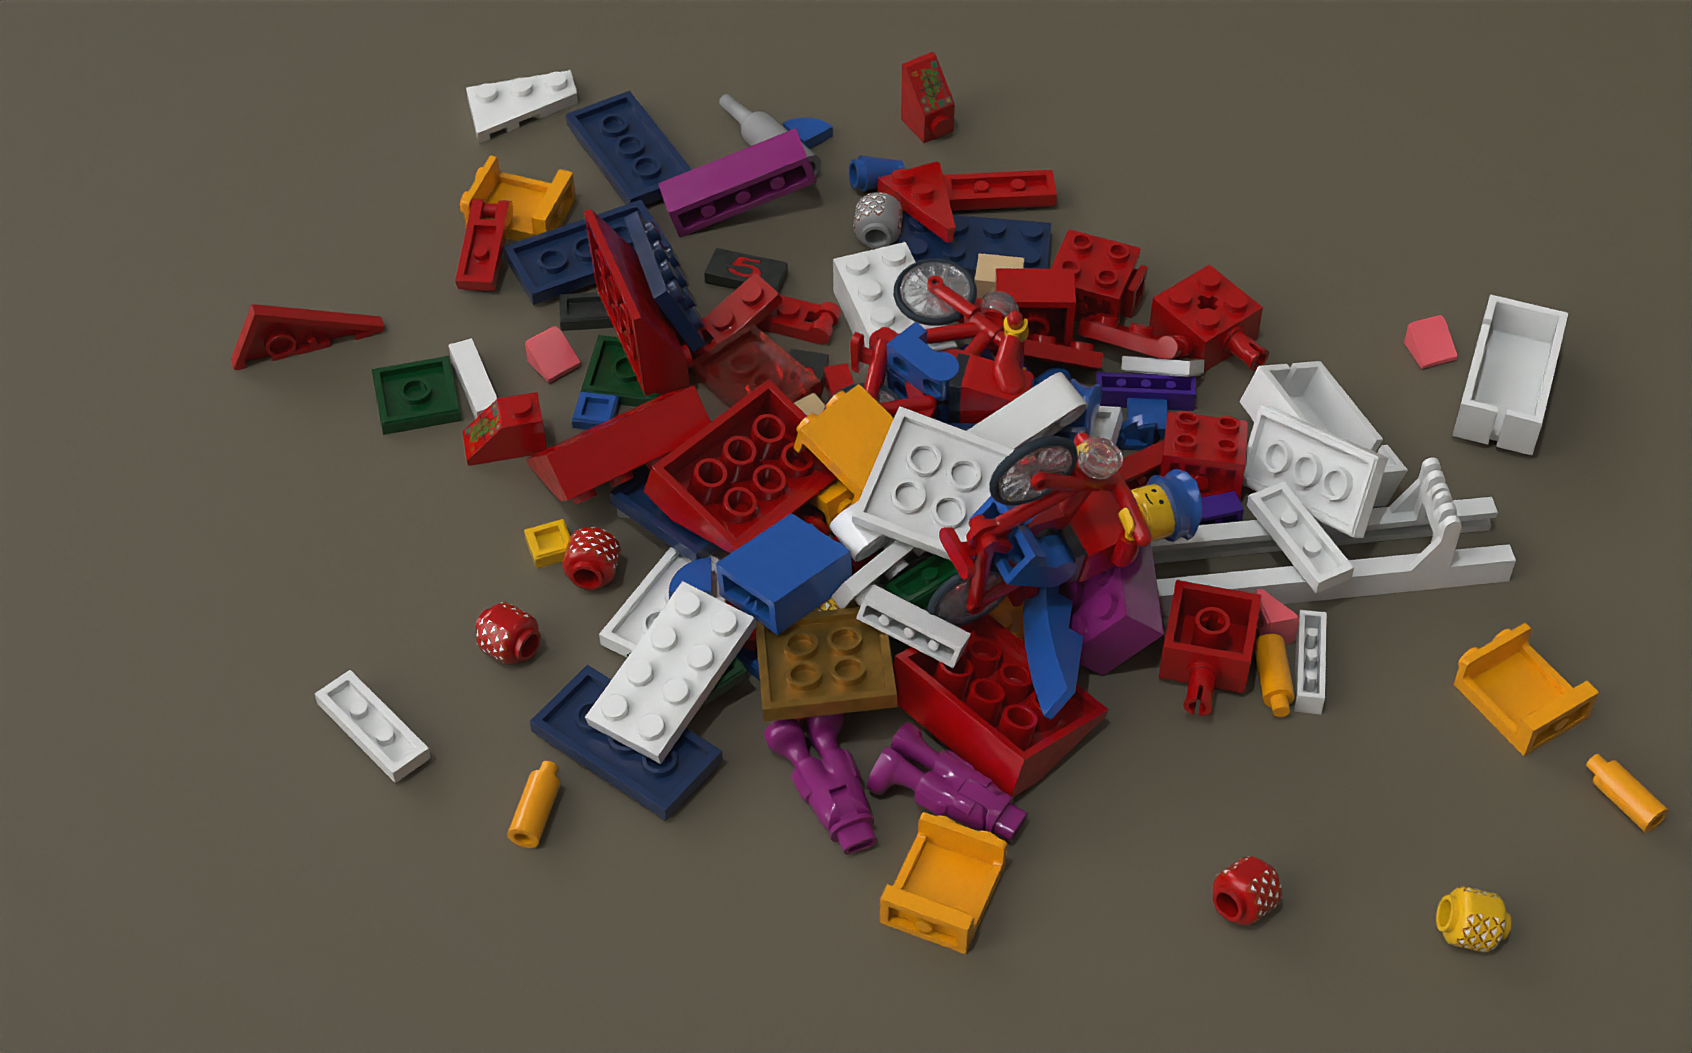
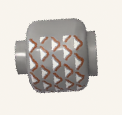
[853,192,903,248]

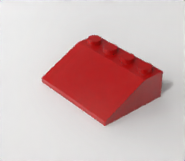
[584,209,694,396]
[644,379,838,553]
[526,385,711,505]
[893,614,1109,797]

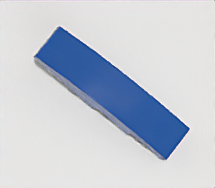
[1023,585,1083,720]

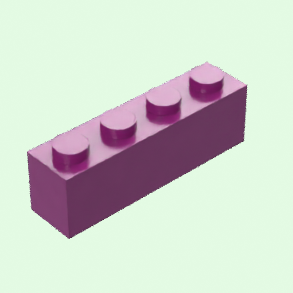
[658,128,817,237]

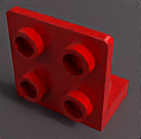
[1050,230,1141,324]
[1160,411,1248,500]

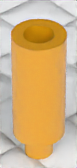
[1253,634,1295,717]
[1586,754,1669,833]
[507,761,561,848]

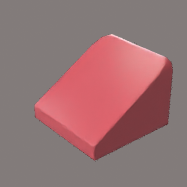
[1404,315,1457,369]
[525,326,581,383]
[1255,589,1300,645]

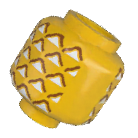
[1436,886,1511,952]

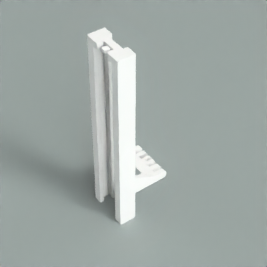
[1151,457,1516,616]

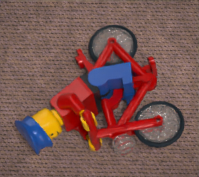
[823,258,1103,438]
[927,432,1202,627]

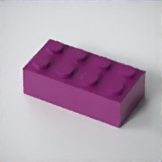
[1058,543,1164,676]

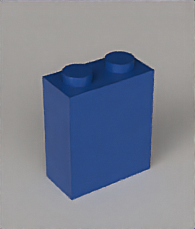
[715,513,852,635]

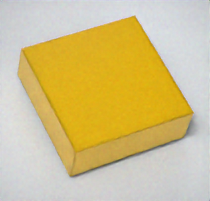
[524,519,570,569]

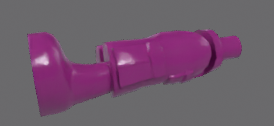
[764,713,877,855]
[866,722,1028,842]

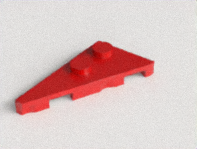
[878,161,956,243]
[231,304,385,370]

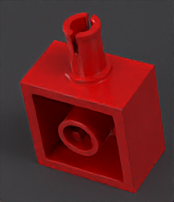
[1149,264,1269,372]
[955,268,1076,356]
[1158,580,1262,716]

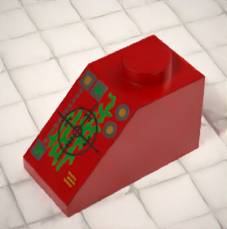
[901,52,955,143]
[462,392,547,466]

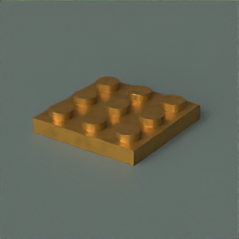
[755,607,898,722]

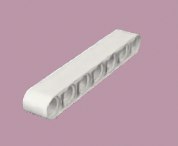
[829,372,1088,561]

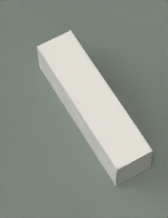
[449,338,497,419]
[856,585,971,668]
[1294,610,1327,714]

